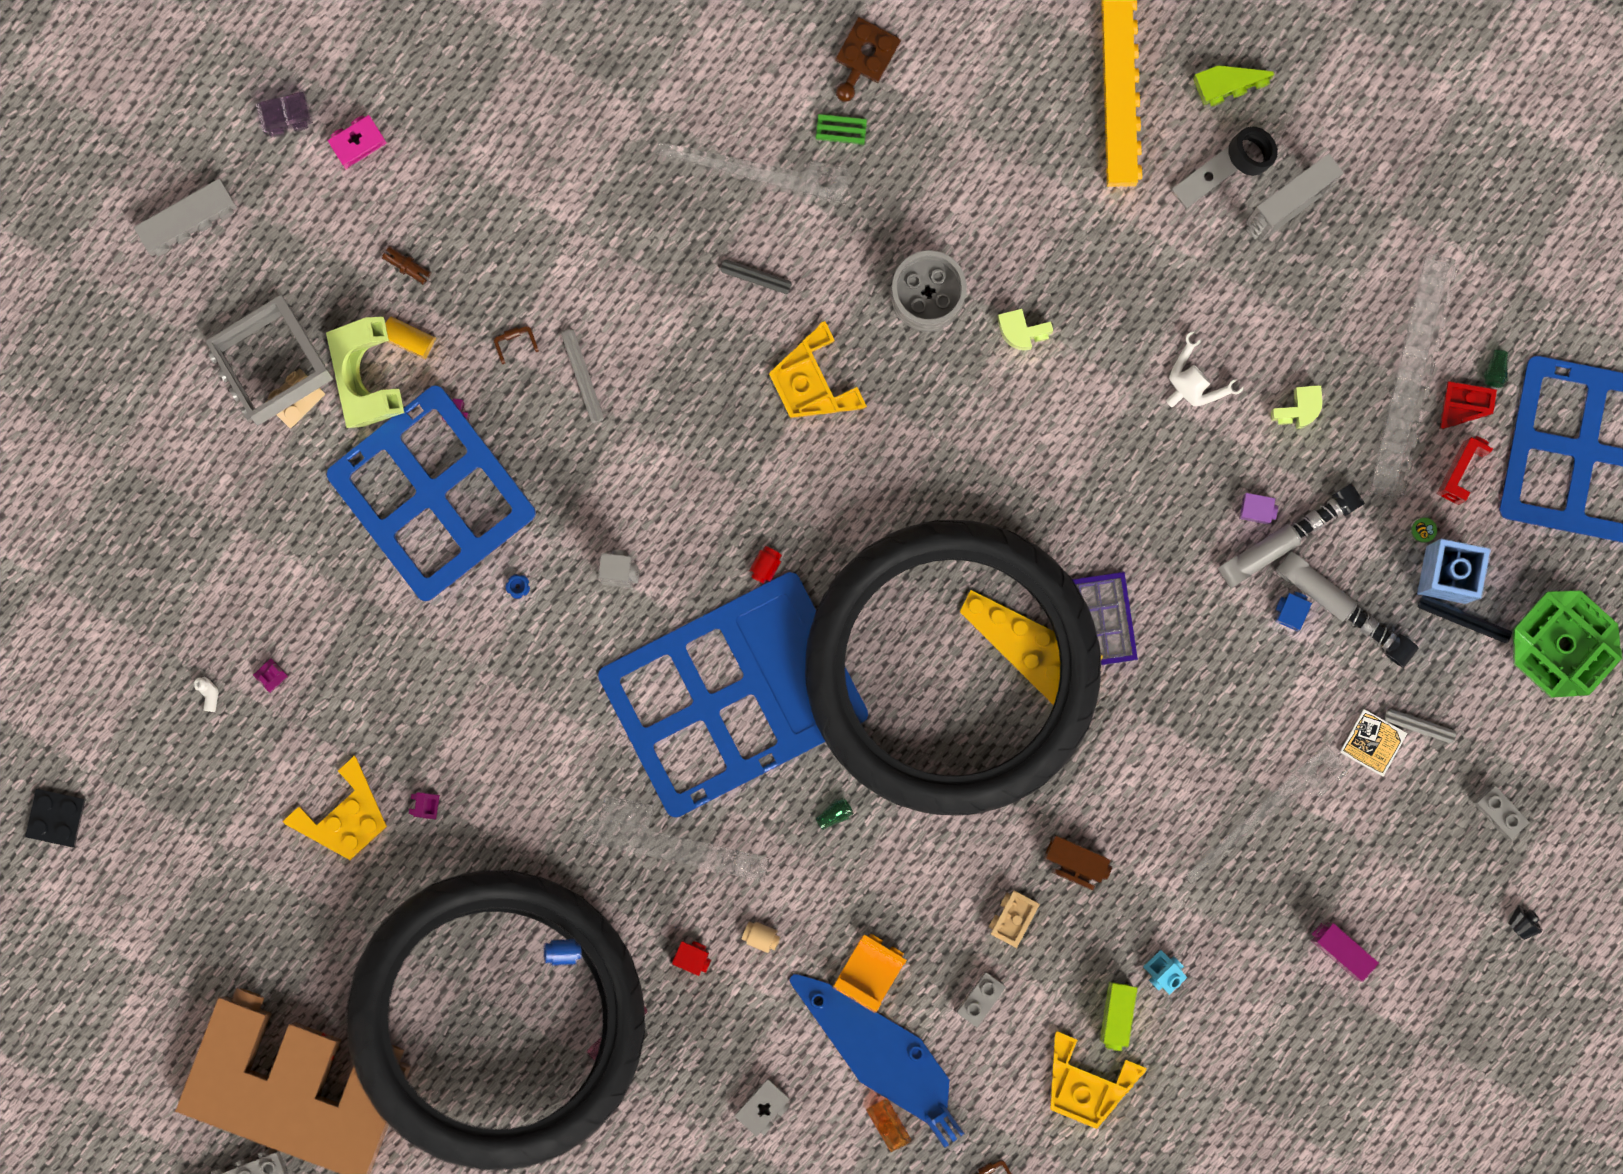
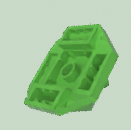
[1513,591,1622,698]

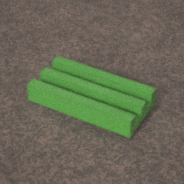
[816,114,867,145]

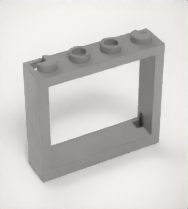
[1246,153,1344,242]
[206,295,333,426]

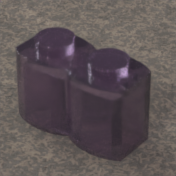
[256,92,313,137]

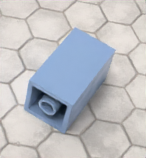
[1417,539,1491,604]

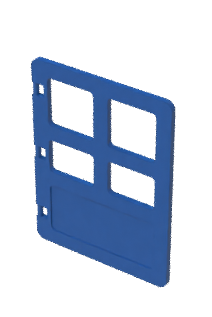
[598,572,868,818]

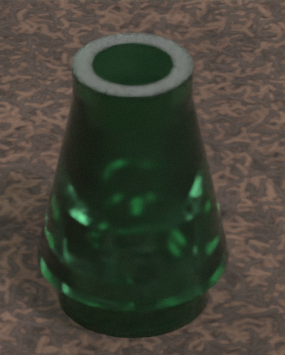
[1483,350,1509,388]
[815,797,854,830]

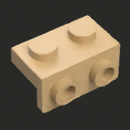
[265,369,325,429]
[988,890,1040,948]

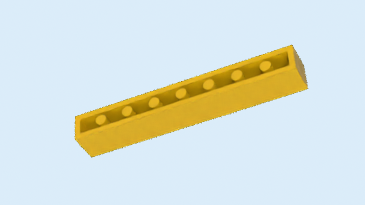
[1101,0,1142,187]

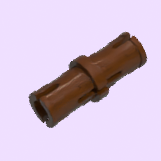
[382,246,432,285]

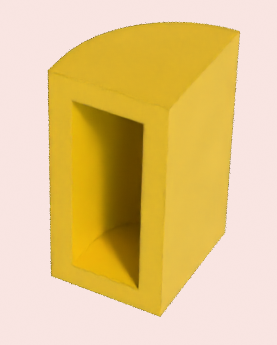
[385,316,436,360]

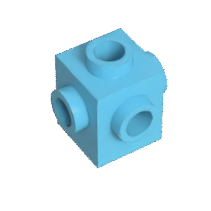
[1143,950,1187,995]

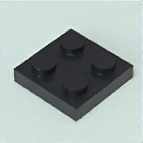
[25,789,86,848]

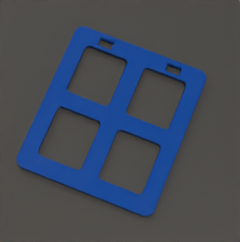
[1499,356,1623,543]
[327,386,536,601]

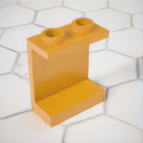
[832,934,907,1013]

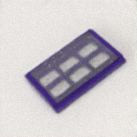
[1073,572,1138,665]

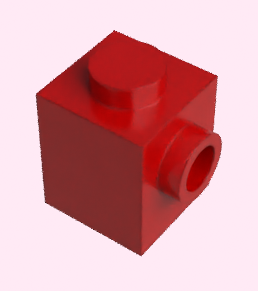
[672,941,712,976]

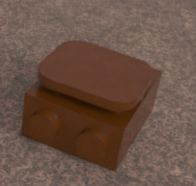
[1043,836,1113,891]

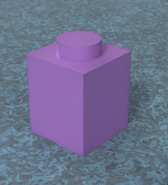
[1239,493,1278,525]

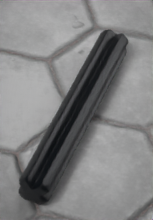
[1418,596,1512,643]

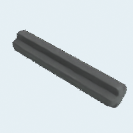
[721,259,792,294]

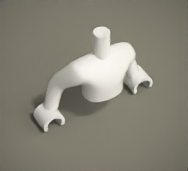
[1166,331,1244,407]

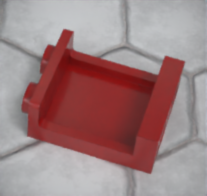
[1437,436,1493,505]

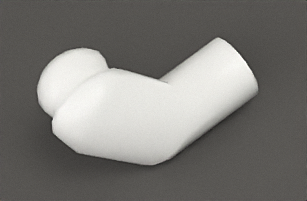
[194,677,219,712]

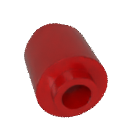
[749,546,782,584]

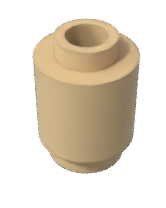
[742,921,780,953]

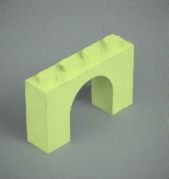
[326,317,404,428]

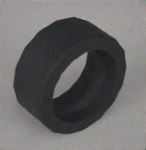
[1228,126,1278,176]

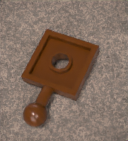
[835,17,902,102]

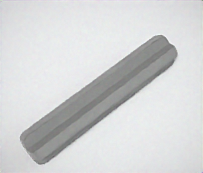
[1384,709,1456,743]

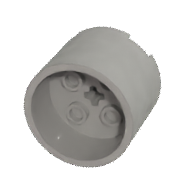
[891,250,967,332]

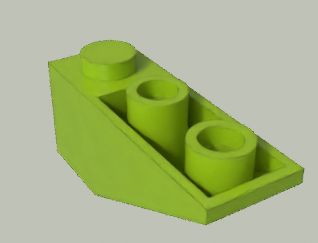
[1193,65,1274,107]

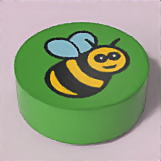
[1411,518,1437,543]

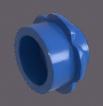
[506,574,530,599]

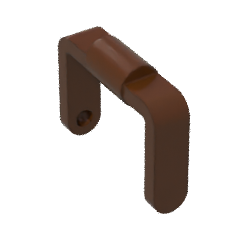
[494,326,539,365]
[977,1160,1012,1174]

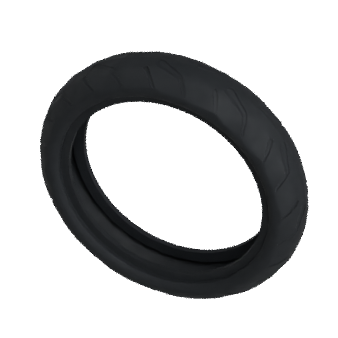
[805,520,1101,816]
[347,870,645,1170]

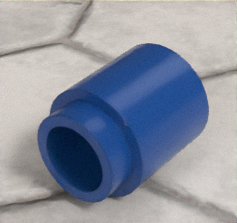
[544,939,581,965]

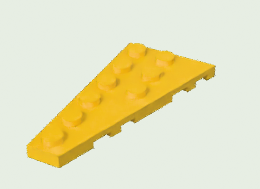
[960,590,1103,706]

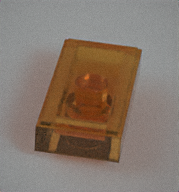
[866,1098,912,1152]

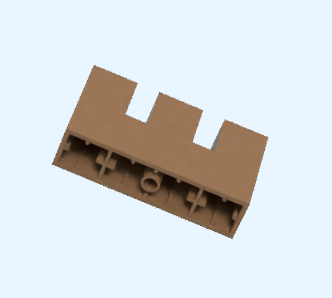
[175,987,411,1174]

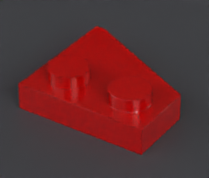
[1439,381,1497,429]

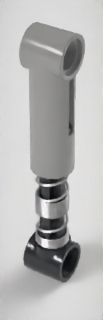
[1217,483,1365,589]
[1276,551,1419,668]

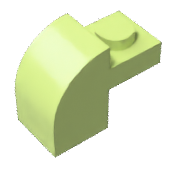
[997,309,1053,350]
[1271,386,1322,429]

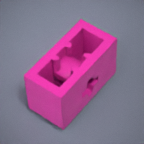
[327,115,387,169]

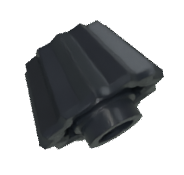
[1509,905,1542,940]

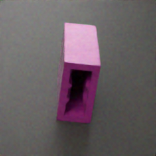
[1311,922,1379,982]

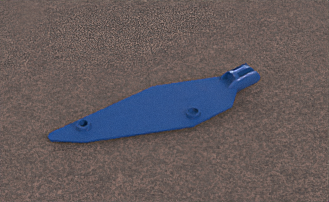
[790,974,965,1148]

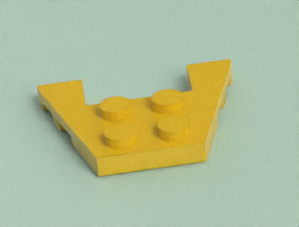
[769,321,867,419]
[282,756,387,860]
[1050,1031,1147,1129]

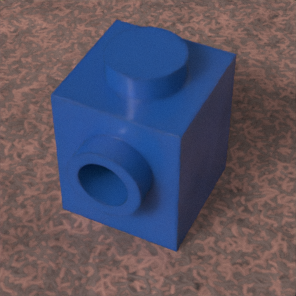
[1275,591,1312,632]

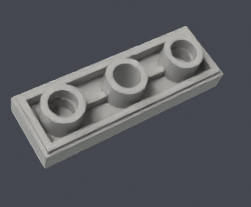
[1172,146,1238,209]

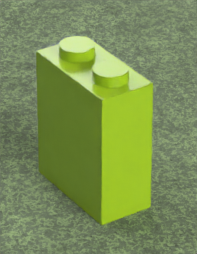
[1100,982,1138,1051]

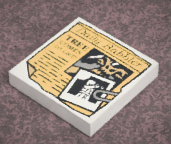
[1339,709,1407,777]

